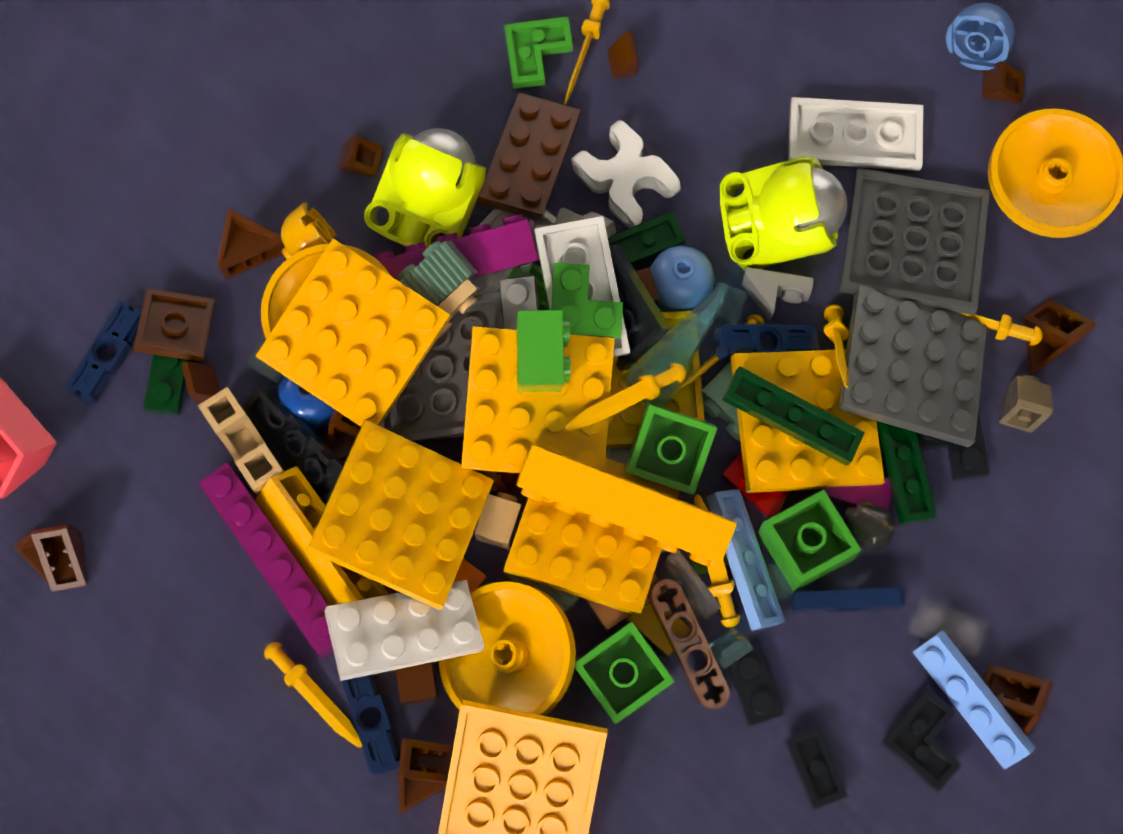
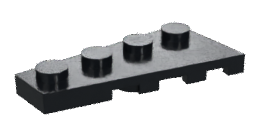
[242,385,345,506]

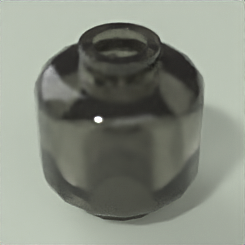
[843,500,897,552]

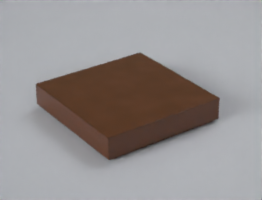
[134,288,215,362]

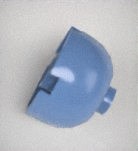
[945,2,1015,70]
[650,245,715,312]

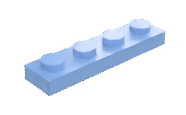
[706,489,785,631]
[913,630,1036,770]

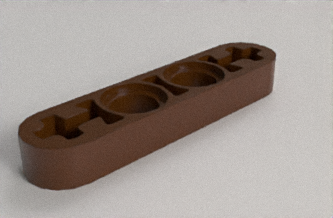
[648,579,730,709]

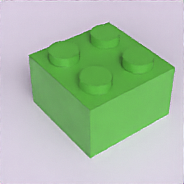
[516,310,571,392]
[624,402,717,495]
[758,489,861,593]
[575,621,675,725]

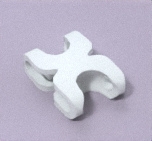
[571,120,681,228]

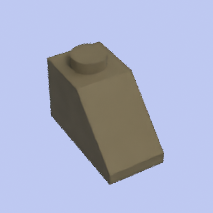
[998,375,1053,433]

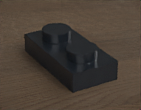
[724,646,784,727]
[785,727,848,810]

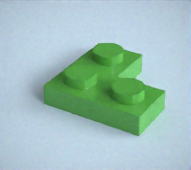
[504,16,573,89]
[551,263,623,339]

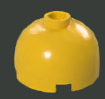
[281,202,337,260]

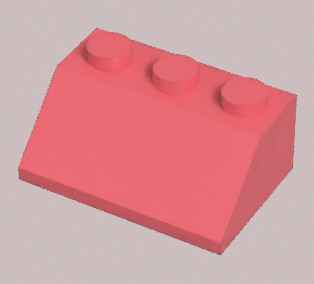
[0,377,57,499]

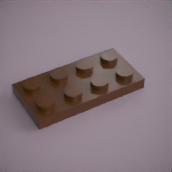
[478,92,581,222]

